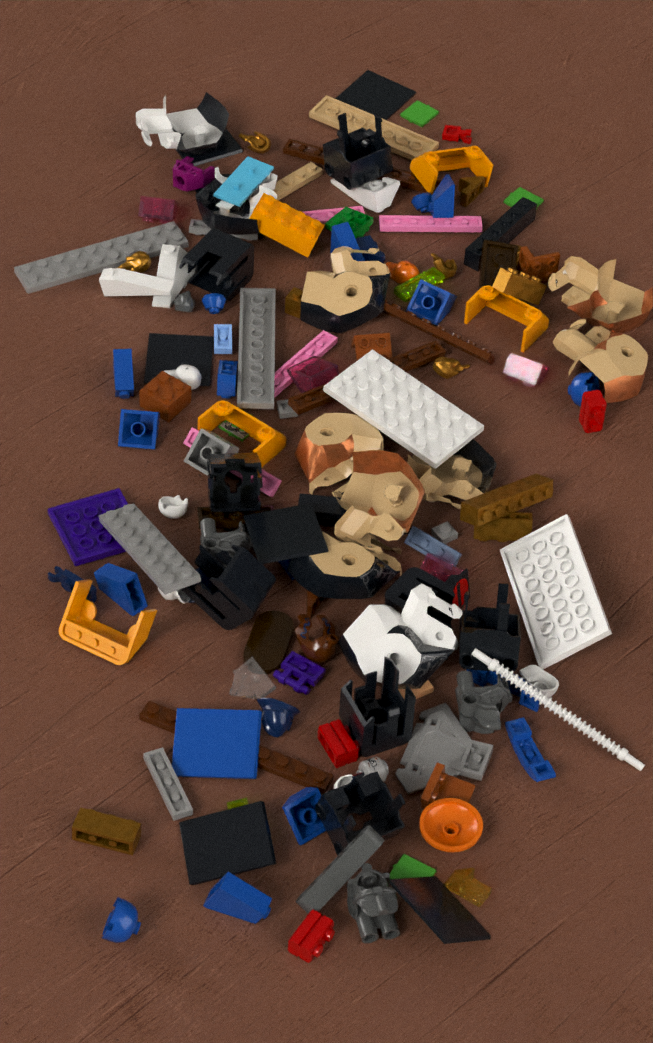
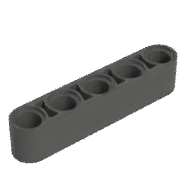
[296,825,385,914]

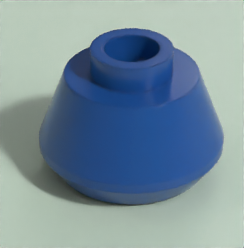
[411,192,432,213]
[202,293,226,314]

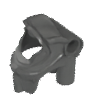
[200,518,253,568]
[455,671,512,734]
[347,863,400,944]

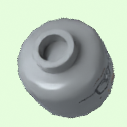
[356,757,389,782]

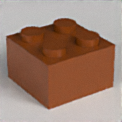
[139,371,191,422]

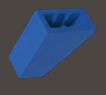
[330,222,365,261]
[113,349,134,399]
[93,563,148,616]
[203,872,272,924]

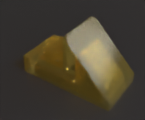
[444,868,492,908]

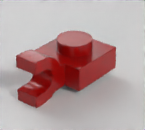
[442,125,472,144]

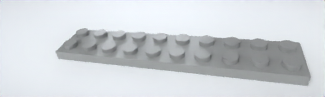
[14,221,189,294]
[237,288,276,409]

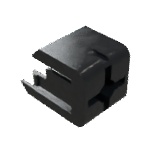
[179,228,254,301]
[207,453,263,512]
[181,545,276,630]
[385,567,455,660]
[339,657,416,757]

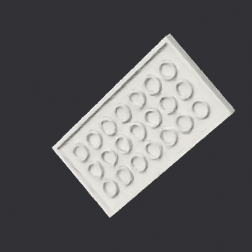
[323,349,484,469]
[500,514,612,669]

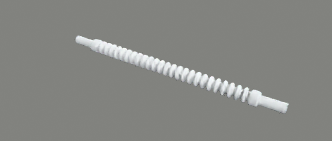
[471,648,645,771]

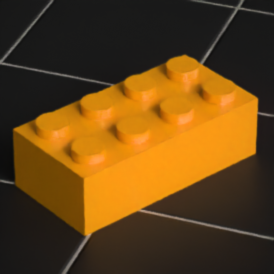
[250,193,325,258]

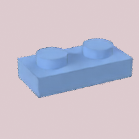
[214,324,232,354]

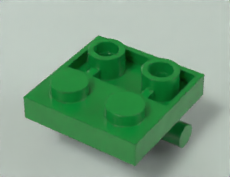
[325,207,374,239]

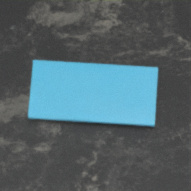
[214,156,274,207]

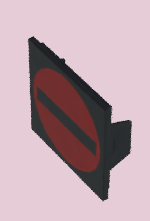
[445,568,470,621]

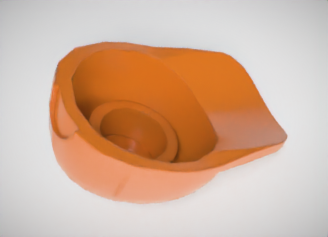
[385,261,420,286]

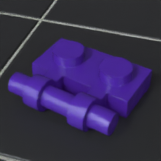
[273,651,326,695]

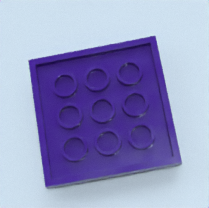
[47,488,128,566]

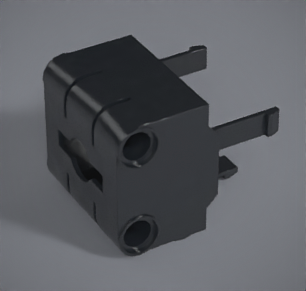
[323,113,393,190]
[459,583,521,672]
[315,772,406,856]

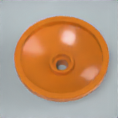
[419,798,483,852]

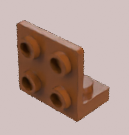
[517,246,560,283]
[351,333,392,361]
[421,762,475,809]

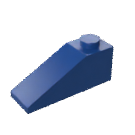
[217,360,238,399]

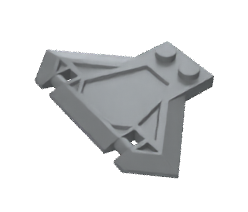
[396,703,494,795]

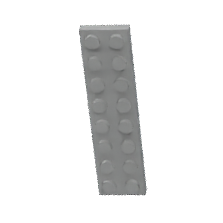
[99,503,201,595]

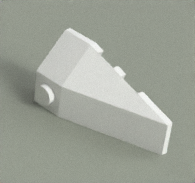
[331,177,400,213]
[152,244,195,308]
[99,268,175,296]

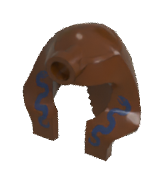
[295,614,339,663]

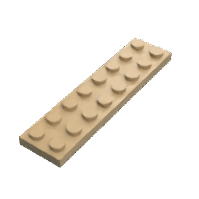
[309,95,439,160]

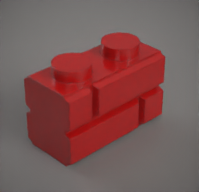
[579,390,607,433]
[317,719,360,768]
[288,909,335,963]

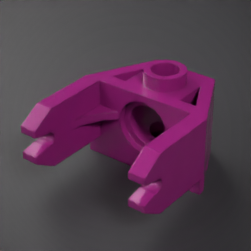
[173,156,216,192]

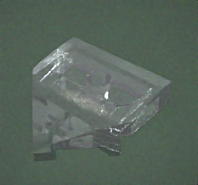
[230,657,277,699]

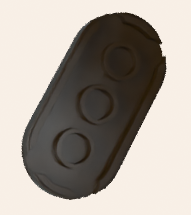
[243,611,294,675]

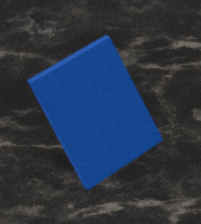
[172,708,262,779]

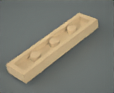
[273,162,323,200]

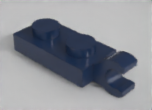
[48,566,97,603]

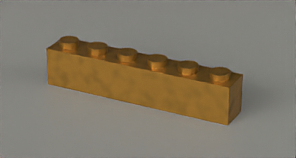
[460,473,553,527]

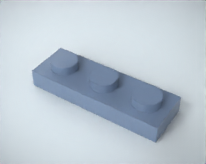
[404,526,462,571]

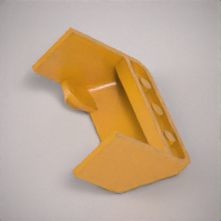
[409,146,494,194]
[464,285,549,353]
[197,400,287,468]
[59,579,157,665]

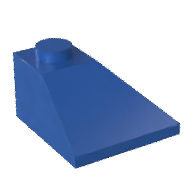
[428,174,455,218]
[406,279,457,326]
[118,409,160,449]
[282,787,326,845]

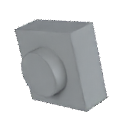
[276,399,298,419]
[431,521,458,544]

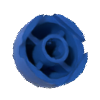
[568,372,600,407]
[102,897,141,943]

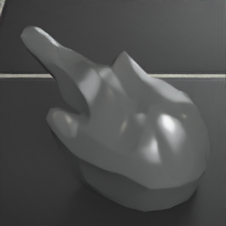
[173,291,196,312]

